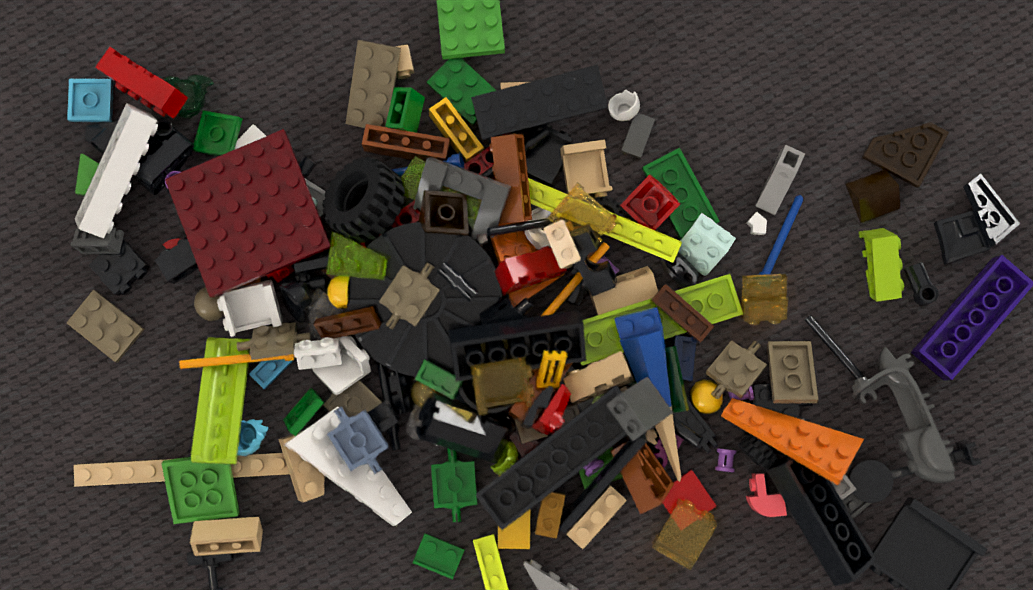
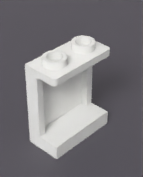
[217,280,283,337]

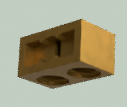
[535,491,565,539]

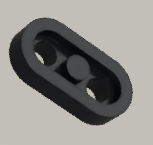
[661,252,699,288]

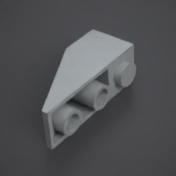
[755,145,805,215]
[523,559,579,590]

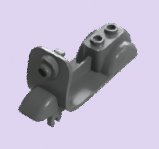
[851,347,955,483]

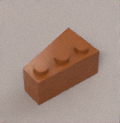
[611,436,674,514]

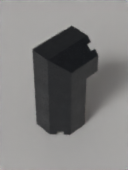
[416,393,515,464]

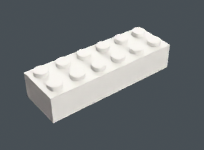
[75,103,158,238]

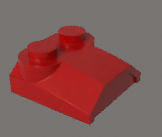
[620,174,680,230]
[532,384,571,435]

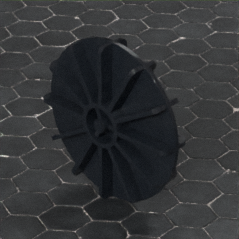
[347,222,502,377]

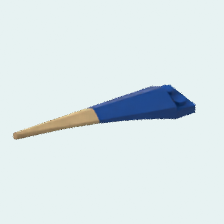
[614,307,682,482]

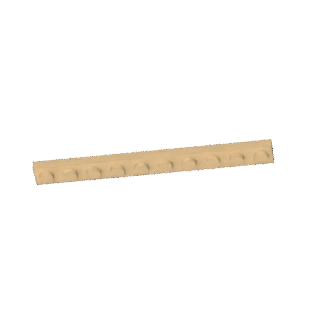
[74,453,290,487]

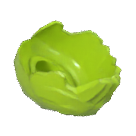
[491,441,519,475]

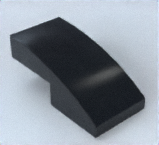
[520,386,553,429]

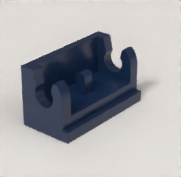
[672,335,697,381]

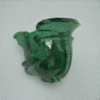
[163,75,214,118]

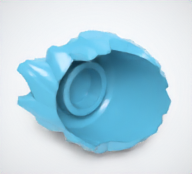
[238,419,268,456]

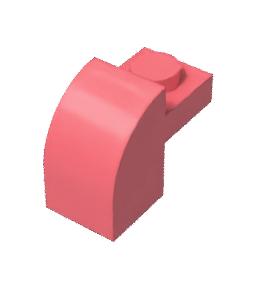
[746,473,787,517]

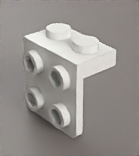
[312,336,371,395]

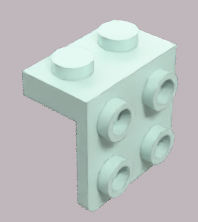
[678,213,736,276]

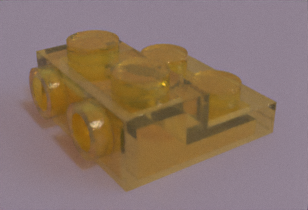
[741,274,788,325]

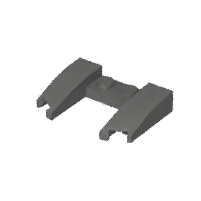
[413,157,512,240]

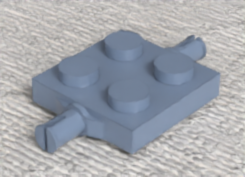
[327,406,389,474]

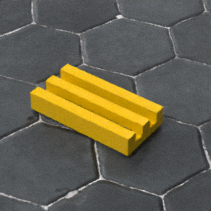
[536,351,567,388]

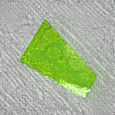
[326,231,387,280]

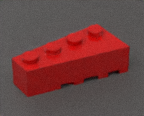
[95,47,188,119]

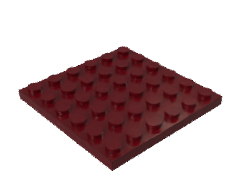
[165,129,332,298]

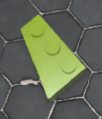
[859,228,904,302]

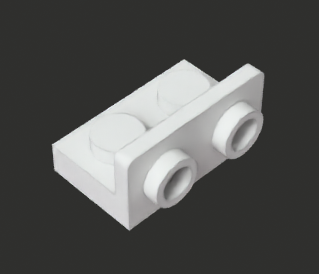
[294,337,342,370]

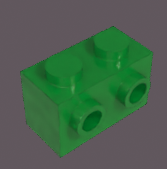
[385,87,425,133]

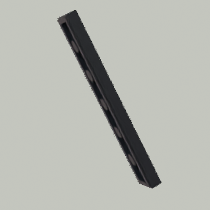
[559,432,647,534]

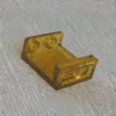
[548,182,617,245]
[471,357,534,415]
[652,499,717,570]

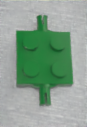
[431,448,478,522]

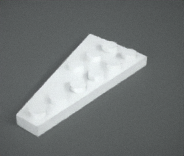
[284,407,412,526]

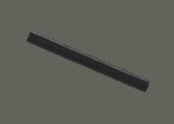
[487,216,567,237]
[804,314,865,379]

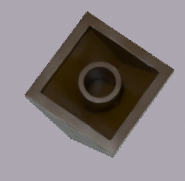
[845,170,900,223]
[419,190,469,236]

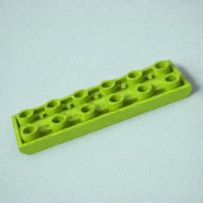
[191,337,250,464]

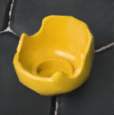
[327,275,350,309]
[690,379,723,414]

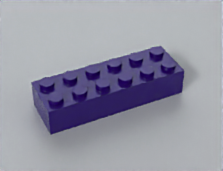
[911,255,1033,381]

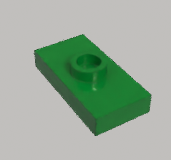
[415,360,464,399]

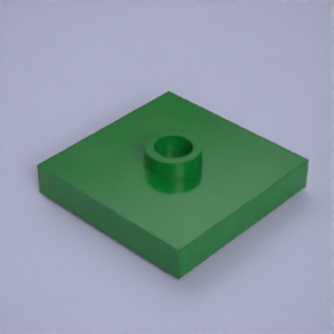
[193,110,243,156]
[283,388,324,436]

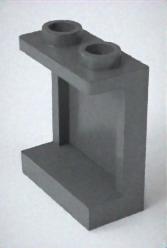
[607,377,673,441]

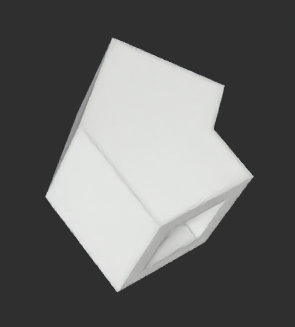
[746,212,767,235]

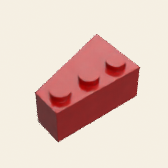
[494,246,567,295]

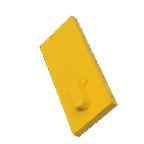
[498,475,530,549]

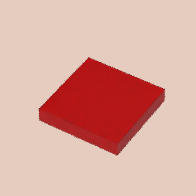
[662,470,716,530]

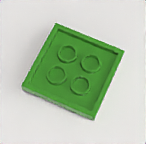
[437,0,505,59]
[161,457,240,524]

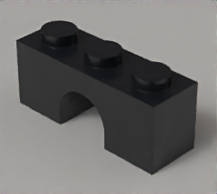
[570,223,617,297]

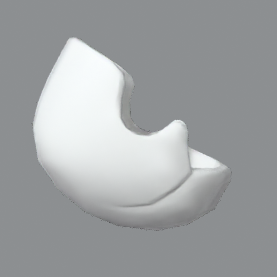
[608,90,640,121]

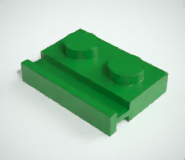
[413,533,465,580]

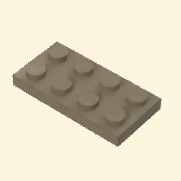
[345,40,401,128]

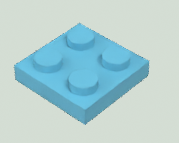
[67,79,114,122]

